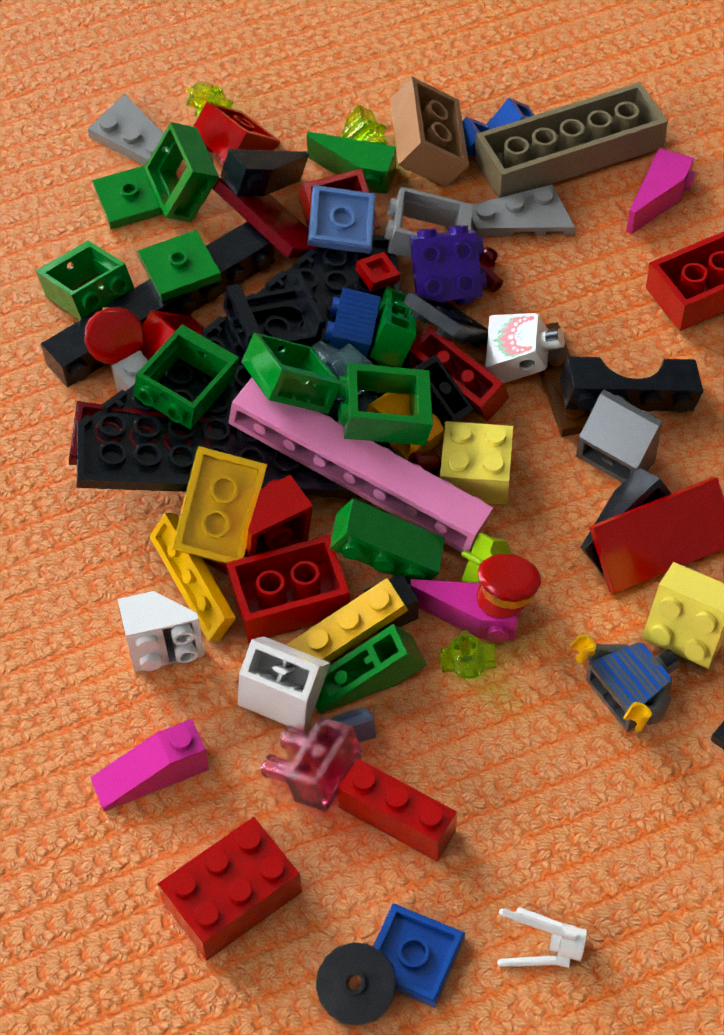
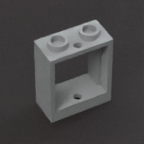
[384,187,473,258]

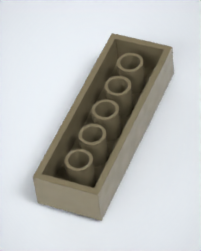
[475,82,668,198]

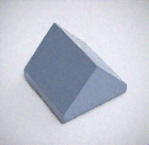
[331,707,376,748]

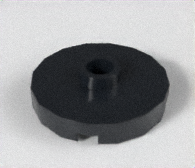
[316,942,397,1026]

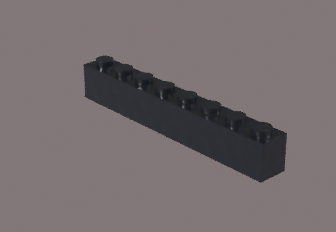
[41,221,275,388]

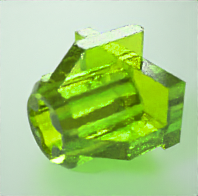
[185,81,233,117]
[341,105,388,145]
[439,630,496,679]

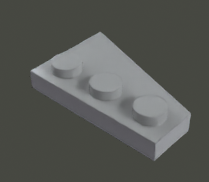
[88,94,167,165]
[471,184,575,237]

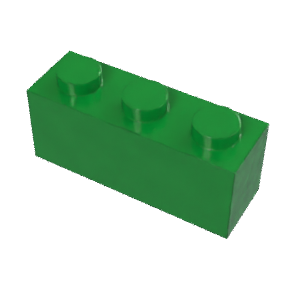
[330,498,445,585]

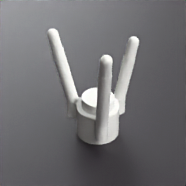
[497,908,587,968]

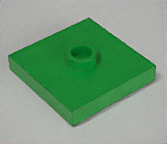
[92,165,164,229]
[137,230,222,302]

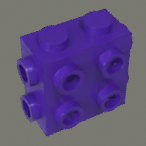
[410,225,487,305]

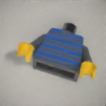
[569,634,679,732]

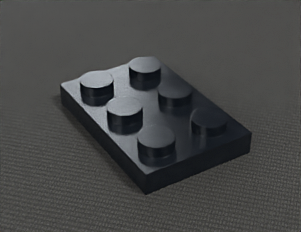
[403,291,488,348]

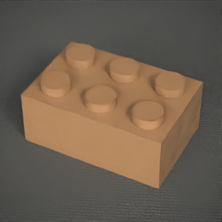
[390,77,469,187]

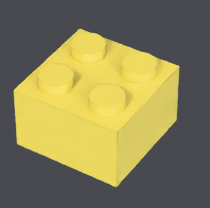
[440,421,513,505]
[641,562,724,669]

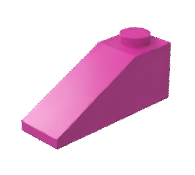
[626,148,696,234]
[411,579,517,642]
[91,719,209,812]

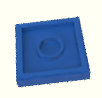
[373,903,465,1008]

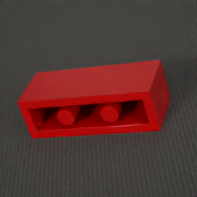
[409,326,510,422]
[338,758,457,861]

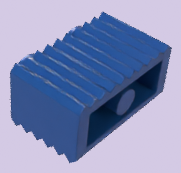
[324,288,381,363]

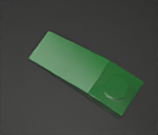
[307,132,396,194]
[370,286,416,368]
[315,624,427,713]

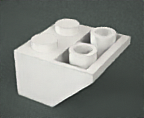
[118,591,205,672]
[238,637,331,732]

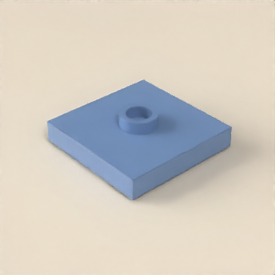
[308,185,376,254]

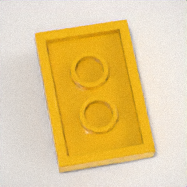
[171,446,267,564]

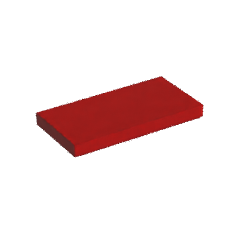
[589,477,724,594]

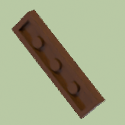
[539,322,591,437]

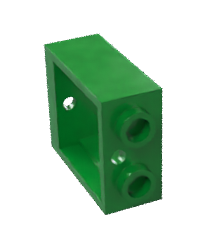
[144,122,219,222]
[36,240,134,320]
[133,324,239,430]
[241,332,342,414]
[337,363,433,446]

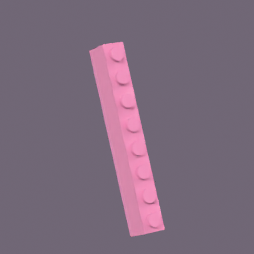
[228,378,493,552]

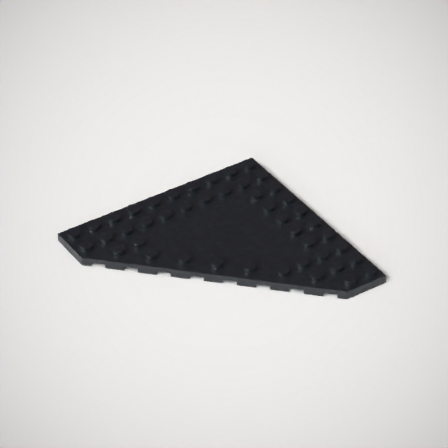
[76,235,410,498]

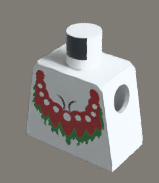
[485,313,565,383]

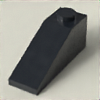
[220,149,309,196]
[580,467,671,573]

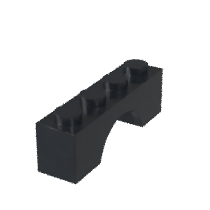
[560,356,703,412]

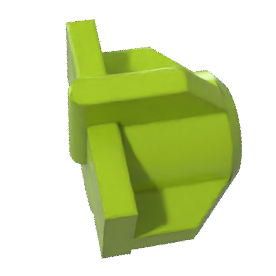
[461,532,512,583]

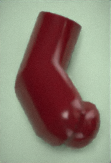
[479,247,503,292]
[408,452,441,476]

